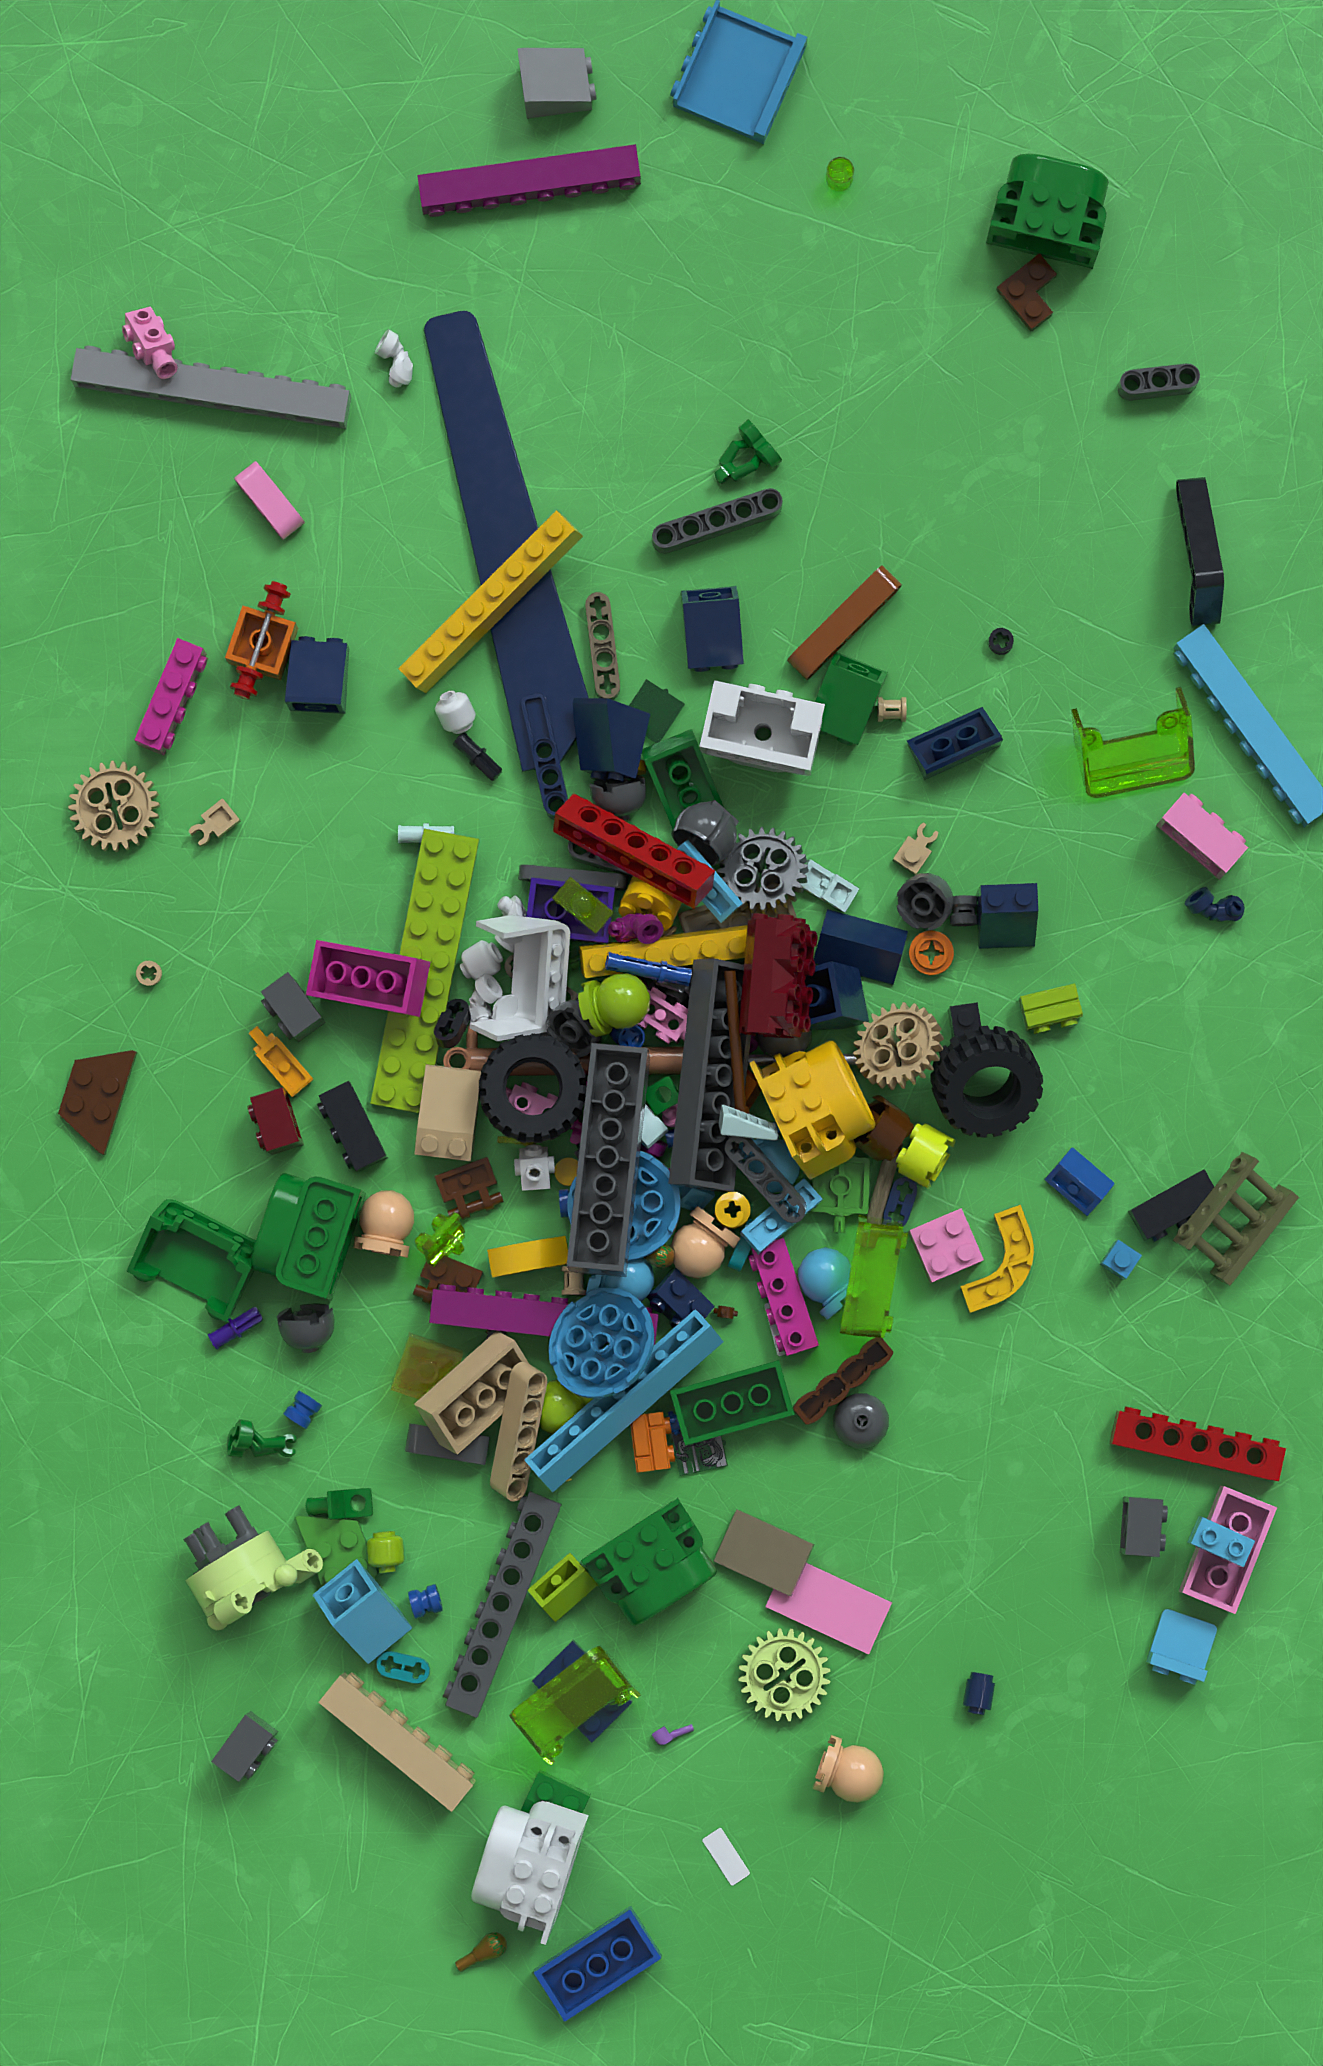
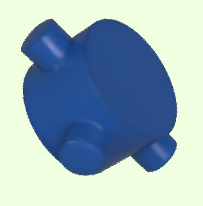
[667,1411,681,1435]

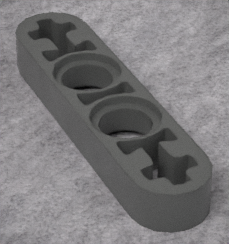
[518,865,628,891]
[725,1136,807,1223]

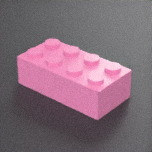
[1179,1486,1277,1614]

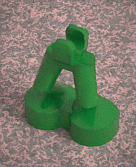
[714,419,782,484]
[227,1419,297,1458]

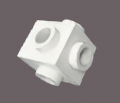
[514,1144,555,1191]

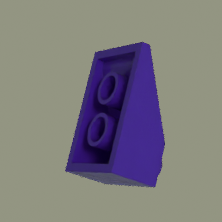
[526,877,615,944]

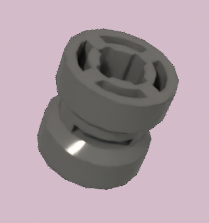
[950,895,978,926]

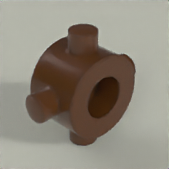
[714,1305,738,1319]

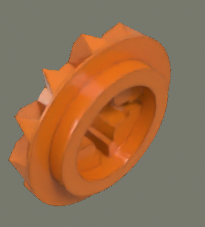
[909,930,954,976]

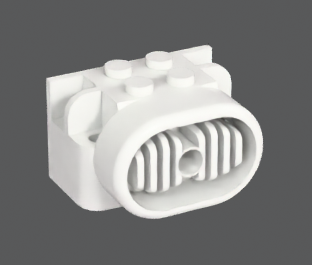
[700,681,825,776]
[471,1801,589,1945]

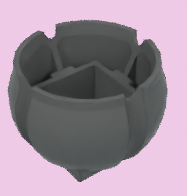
[671,800,739,866]

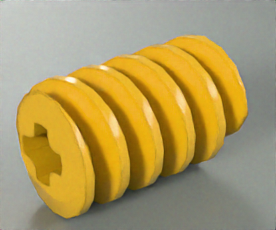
[715,1192,750,1229]

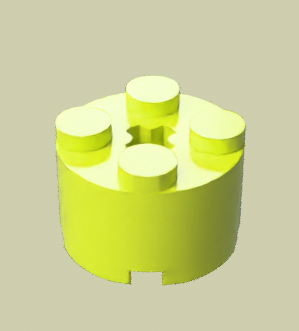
[896,1123,956,1189]

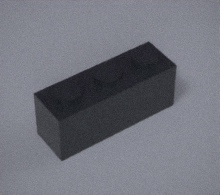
[317,1081,388,1172]
[1128,1169,1214,1242]

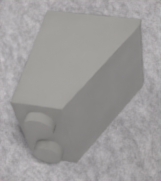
[517,48,596,119]

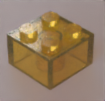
[391,1332,463,1399]

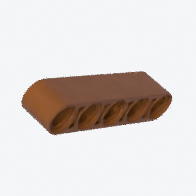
[787,565,902,680]

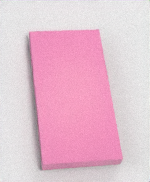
[765,1563,892,1655]

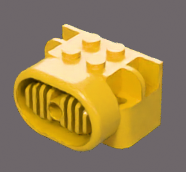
[749,1041,875,1180]

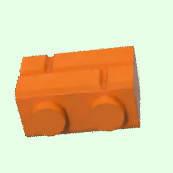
[630,1412,675,1473]

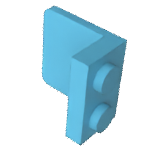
[1146,1609,1217,1685]

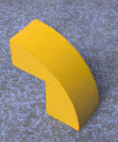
[487,1236,568,1278]

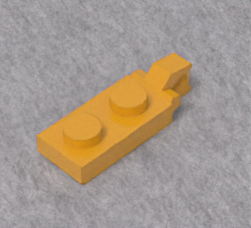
[249,1026,314,1098]

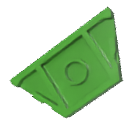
[295,1516,379,1587]

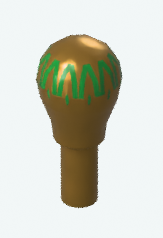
[643,1244,675,1269]
[455,1932,507,1972]

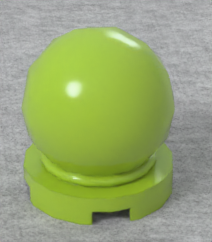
[578,973,650,1037]
[539,1380,594,1434]

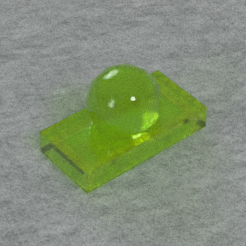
[552,877,614,934]

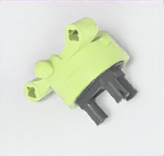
[183,1505,323,1631]

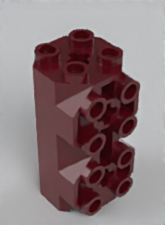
[739,913,818,1039]

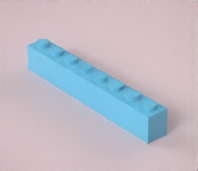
[1174,624,1323,827]
[524,1309,724,1492]

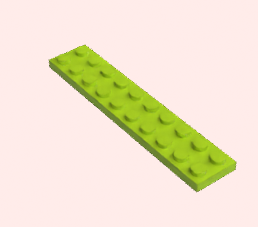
[370,828,479,1113]

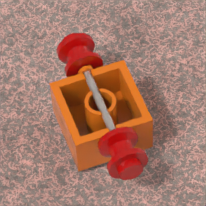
[225,581,299,700]

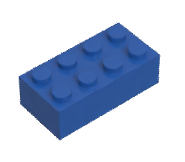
[534,1906,662,2022]

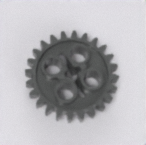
[717,827,809,914]

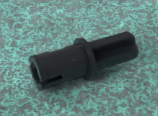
[453,732,502,781]

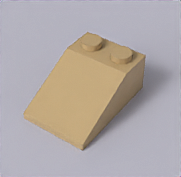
[415,1064,481,1161]

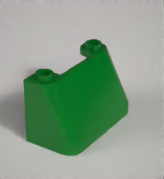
[127,1199,256,1322]

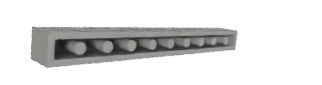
[71,346,351,429]

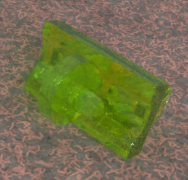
[415,1212,465,1267]

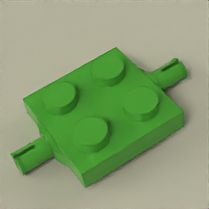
[811,1156,870,1233]

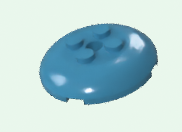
[567,1151,681,1261]
[549,1288,654,1398]

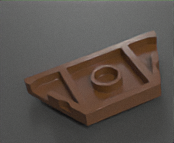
[58,1050,137,1155]

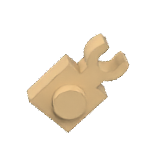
[189,798,241,847]
[893,823,938,875]

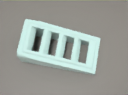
[719,1105,778,1141]

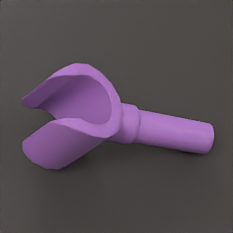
[652,1724,694,1745]

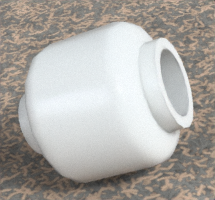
[435,691,476,734]
[460,940,503,981]

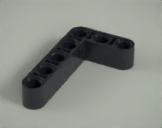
[1176,477,1224,626]

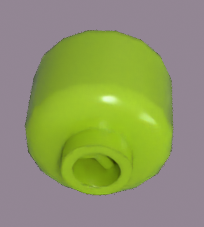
[367,1531,404,1573]

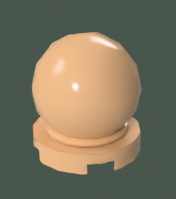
[353,1190,414,1258]
[670,1206,740,1279]
[813,1735,884,1803]

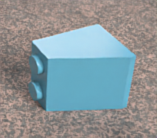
[313,1559,412,1664]

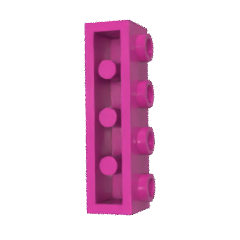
[134,638,208,756]
[748,1238,819,1356]

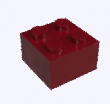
[247,1088,304,1155]

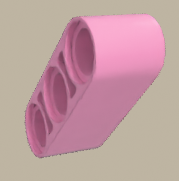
[234,461,305,540]

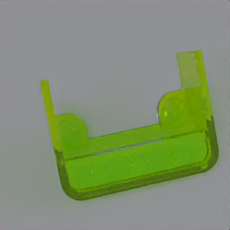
[1071,687,1195,798]
[839,1215,908,1338]
[509,1646,641,1765]

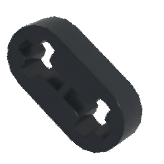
[434,999,471,1049]

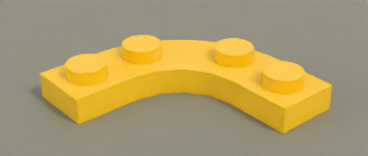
[960,1205,1034,1313]

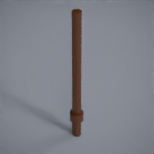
[724,971,749,1114]

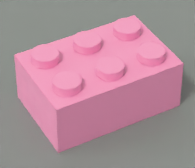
[1156,793,1248,880]

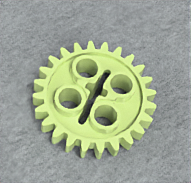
[738,1628,830,1721]

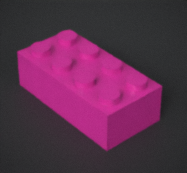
[306,940,431,1017]

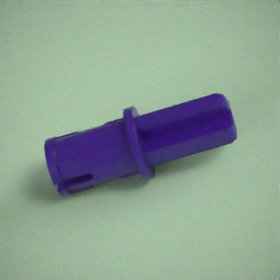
[208,1307,263,1350]

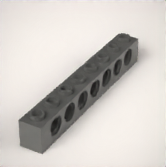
[443,1491,562,1718]

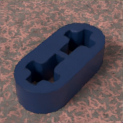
[883,1177,917,1229]

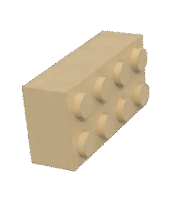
[414,1331,528,1455]

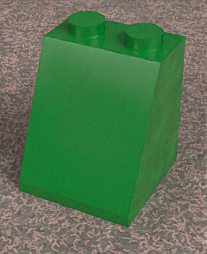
[815,652,888,746]

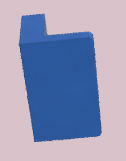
[1044,1148,1114,1216]

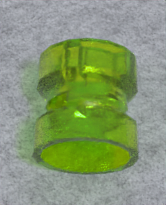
[826,157,854,191]

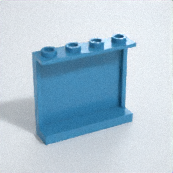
[670,0,807,144]

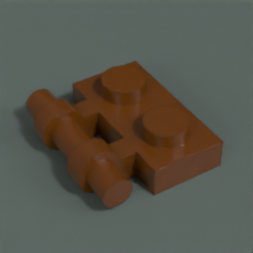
[435,1157,504,1221]
[413,1250,483,1304]

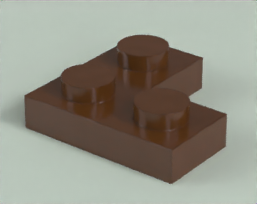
[996,253,1057,331]

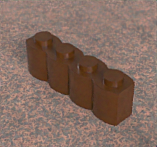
[793,1336,893,1425]

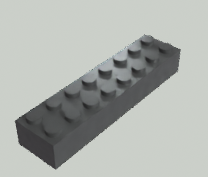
[669,959,751,1192]
[567,1043,651,1277]

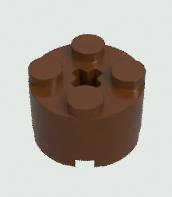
[854,1095,914,1161]

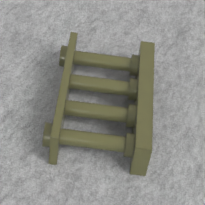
[1173,1152,1299,1286]

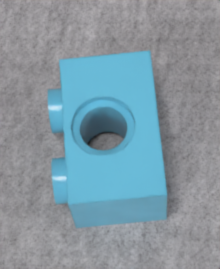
[1187,1516,1255,1567]

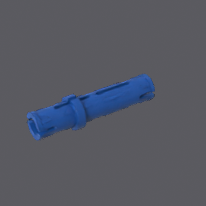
[605,952,692,987]

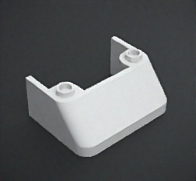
[470,915,570,1041]

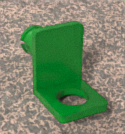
[645,1076,679,1116]
[306,1488,373,1520]

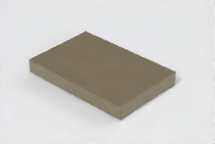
[714,1509,815,1597]

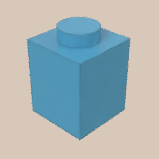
[1100,1240,1142,1280]

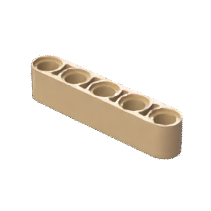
[490,1362,547,1502]

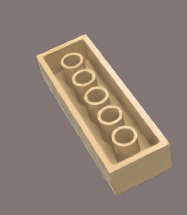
[318,1672,476,1812]

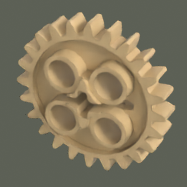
[68,761,160,852]
[853,1002,944,1090]

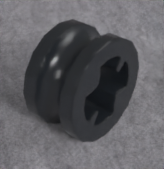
[988,628,1014,655]

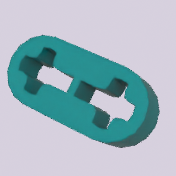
[728,1218,754,1272]
[377,1651,430,1683]

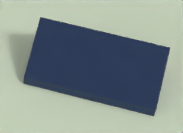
[907,707,1003,780]
[813,909,908,985]

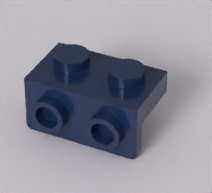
[646,1268,715,1328]

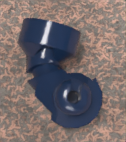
[1185,887,1245,921]

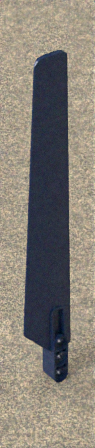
[424,311,589,820]

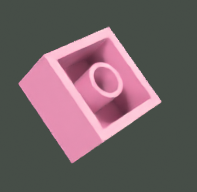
[908,1208,984,1283]

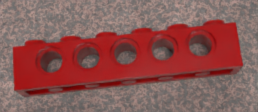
[553,793,715,909]
[1110,1406,1286,1482]

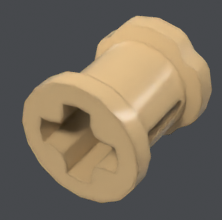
[877,697,907,722]
[561,1266,586,1295]

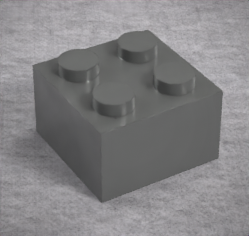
[261,972,326,1042]
[1120,1496,1168,1557]
[211,1711,278,1782]

